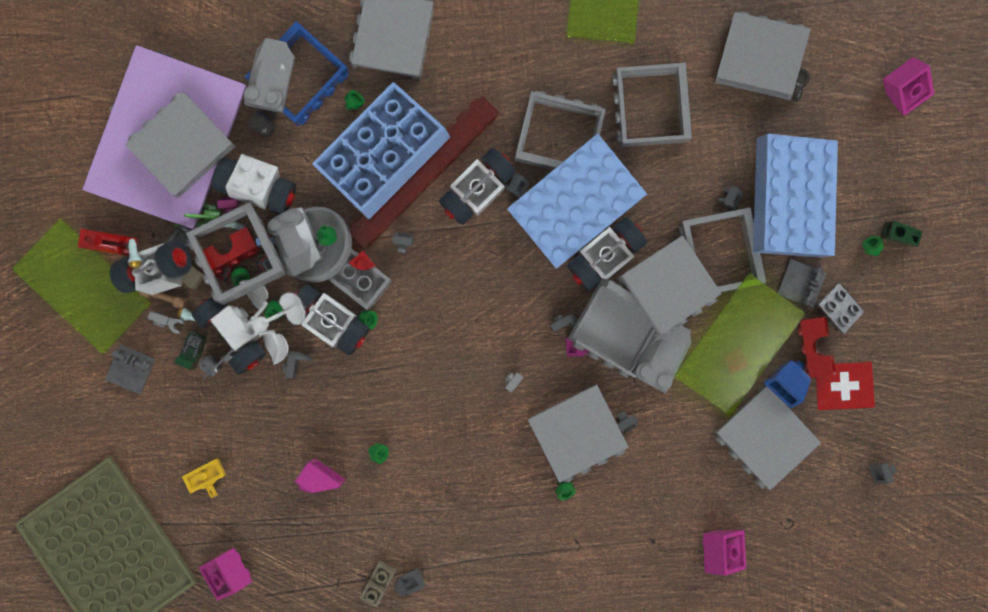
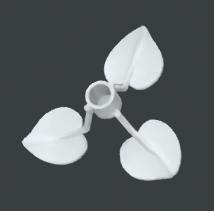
[239,279,305,365]

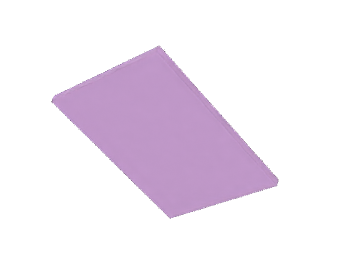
[82,45,247,229]

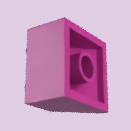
[883,57,934,116]
[295,458,346,493]
[702,530,746,576]
[198,548,253,601]

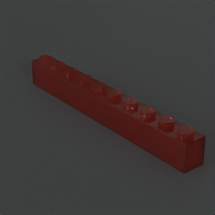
[349,96,499,250]

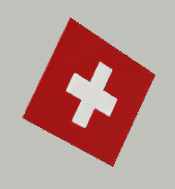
[816,362,875,410]

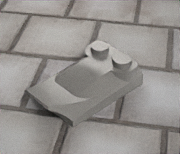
[244,38,295,113]
[267,207,323,277]
[328,249,392,310]
[632,325,692,394]

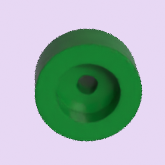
[344,90,365,110]
[316,225,337,246]
[862,236,884,256]
[230,267,251,286]
[264,300,284,320]
[357,310,378,330]
[368,443,389,464]
[555,481,576,500]

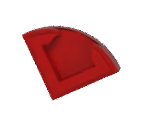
[348,251,376,271]

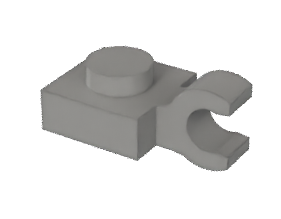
[147,311,185,334]
[505,372,523,393]

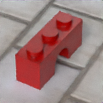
[195,227,261,277]
[798,317,836,378]

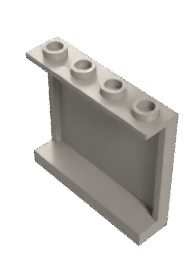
[349,0,434,81]
[715,11,811,100]
[125,91,236,199]
[616,236,722,337]
[568,278,656,378]
[527,384,629,483]
[713,385,821,490]

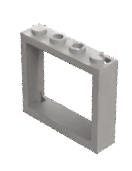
[612,63,692,147]
[515,91,606,170]
[186,202,287,305]
[678,208,766,292]

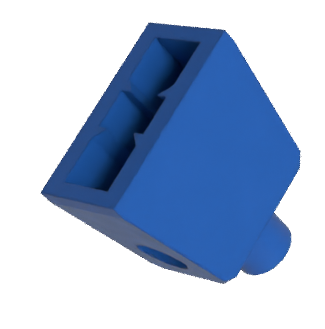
[764,361,811,409]

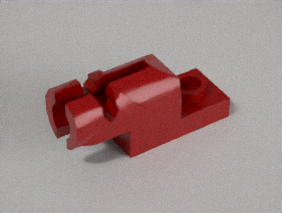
[77,229,139,256]

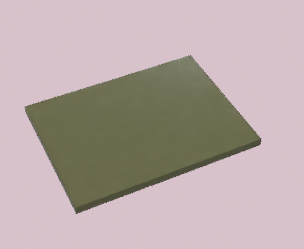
[14,456,199,612]

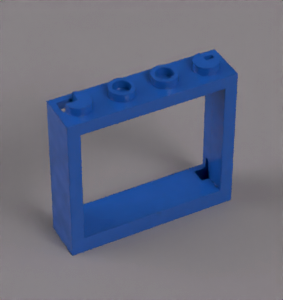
[245,21,349,127]

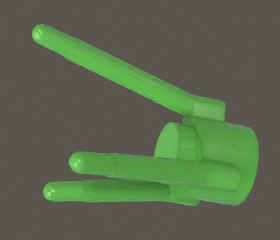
[174,203,220,228]

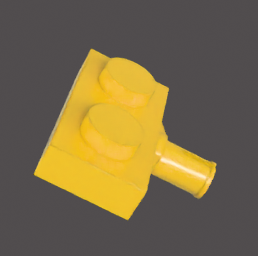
[182,458,226,499]

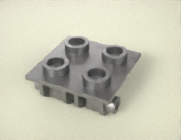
[777,259,826,308]
[815,283,864,334]
[105,344,156,394]
[199,349,236,379]

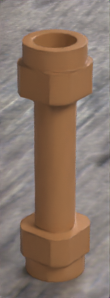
[139,291,187,309]

